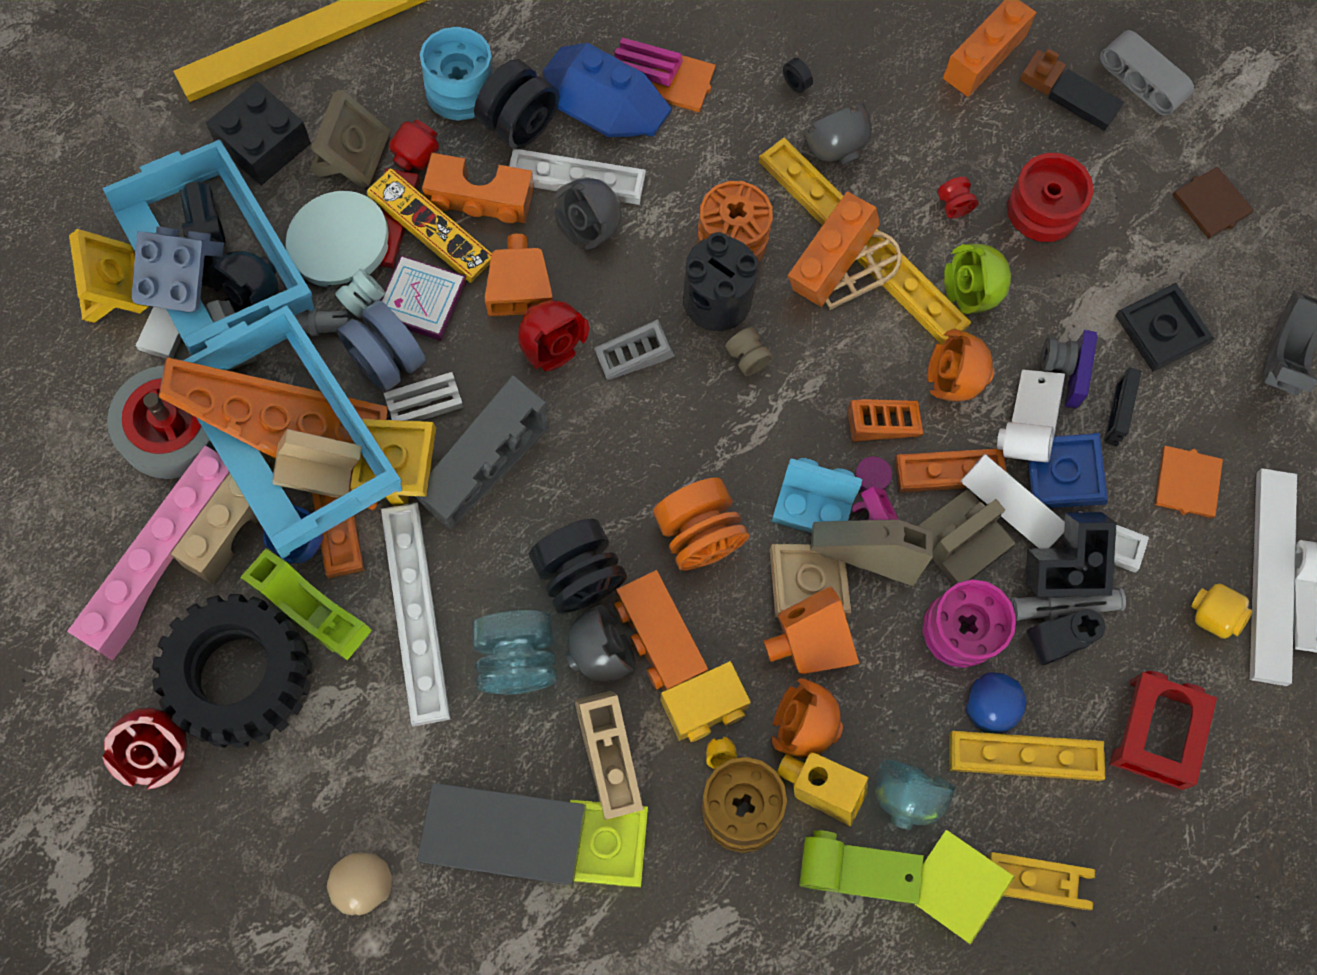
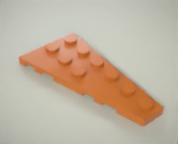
[159,357,388,511]

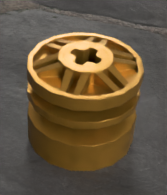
[702,757,787,853]

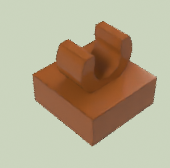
[1020,49,1066,95]

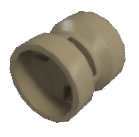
[725,327,773,376]

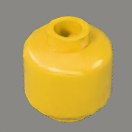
[1191,583,1253,639]

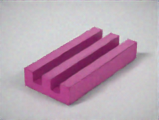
[614,37,683,87]

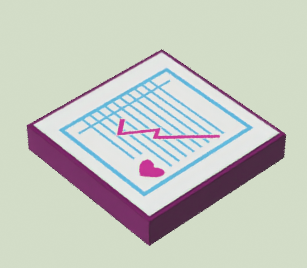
[380,255,467,341]

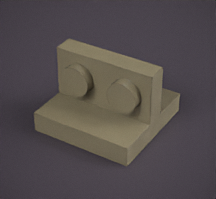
[309,90,391,188]
[918,488,1016,585]

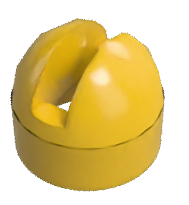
[706,736,737,769]

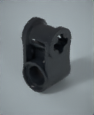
[1026,609,1106,666]

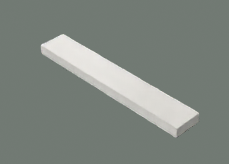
[1249,468,1297,686]
[381,503,451,726]

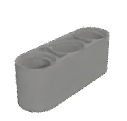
[1100,30,1194,116]

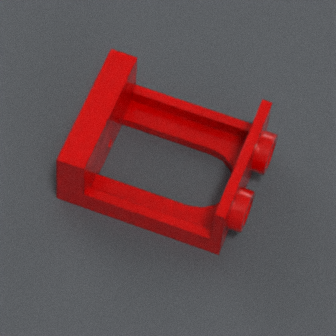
[1110,671,1217,790]

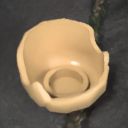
[326,852,393,916]

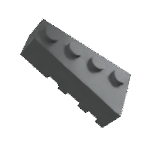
[416,375,549,531]

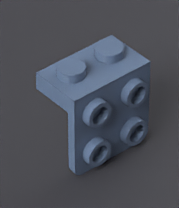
[132,226,224,312]

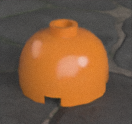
[927,329,994,402]
[772,678,843,759]

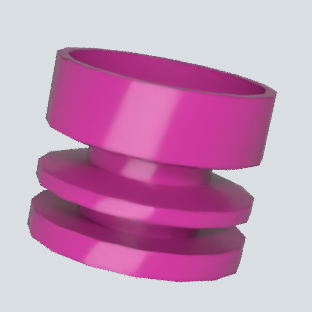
[922,579,1016,668]

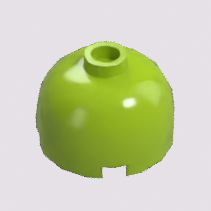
[944,244,1011,314]

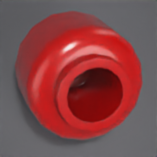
[388,119,439,172]

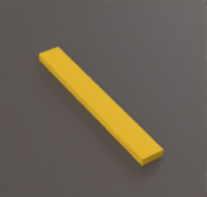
[173,0,428,103]
[759,137,971,344]

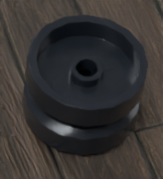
[474,59,560,149]

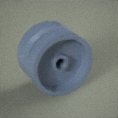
[336,300,426,393]

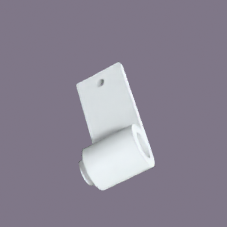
[997,369,1065,463]
[1294,540,1317,653]

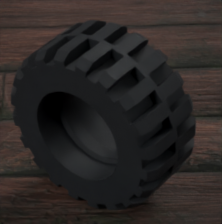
[152,594,312,748]

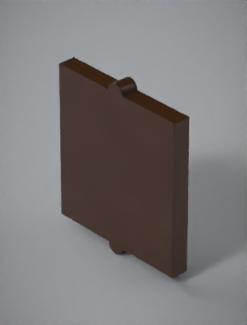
[1172,166,1254,239]

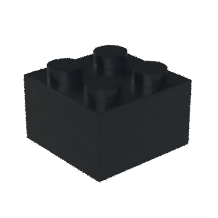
[206,81,311,186]

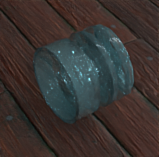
[471,610,557,695]

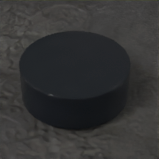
[783,58,813,93]

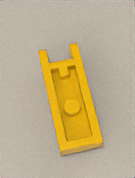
[988,852,1095,910]

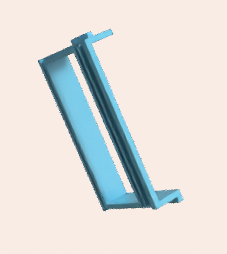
[102,139,315,356]
[183,305,402,559]

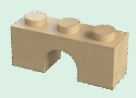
[171,473,259,585]

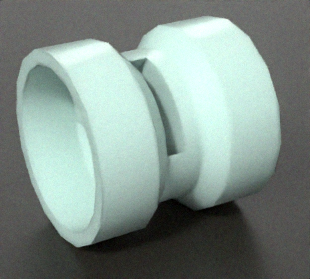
[335,268,385,318]

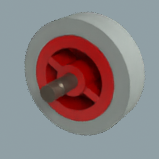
[107,365,217,479]

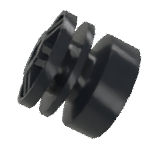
[528,518,627,614]

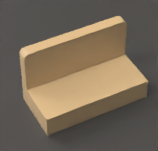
[272,429,362,498]

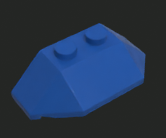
[543,42,672,137]

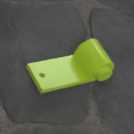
[799,830,924,905]

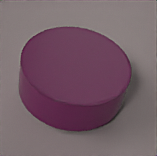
[854,456,892,491]

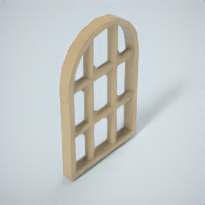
[826,231,901,310]

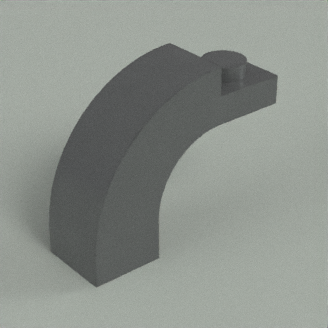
[1263,290,1317,396]

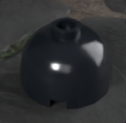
[207,250,279,313]

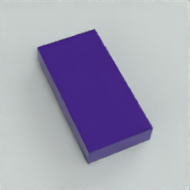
[1064,330,1098,409]

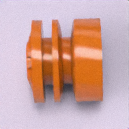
[697,181,773,263]
[653,477,750,571]

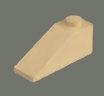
[574,691,643,820]

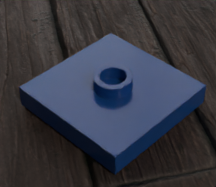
[1027,433,1108,508]

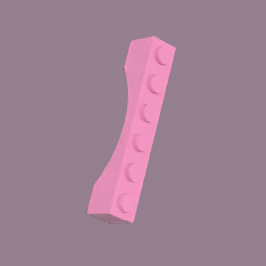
[67,445,230,661]

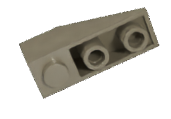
[810,520,933,586]

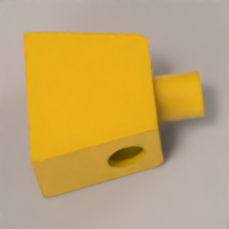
[777,752,869,827]

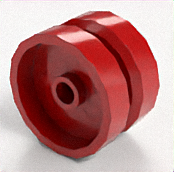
[1007,153,1094,242]

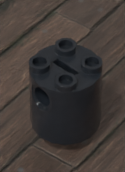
[683,232,758,331]

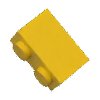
[660,661,751,742]

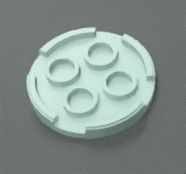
[286,191,389,287]

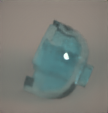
[874,759,956,830]

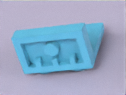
[771,458,862,534]

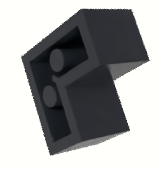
[1025,512,1117,597]

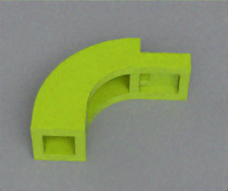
[240,548,372,660]

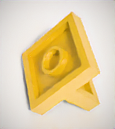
[69,229,148,323]
[350,419,437,507]

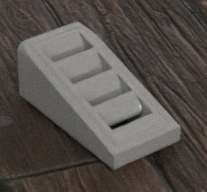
[594,319,675,380]

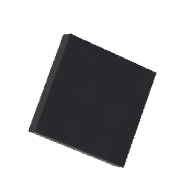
[1115,283,1214,372]

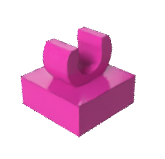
[851,486,899,520]

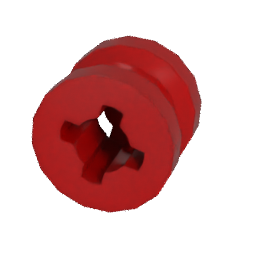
[937,177,979,218]

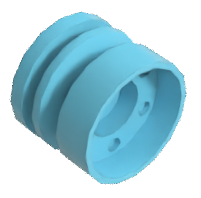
[420,27,493,121]

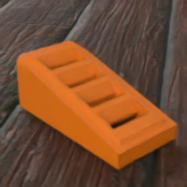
[847,399,923,442]

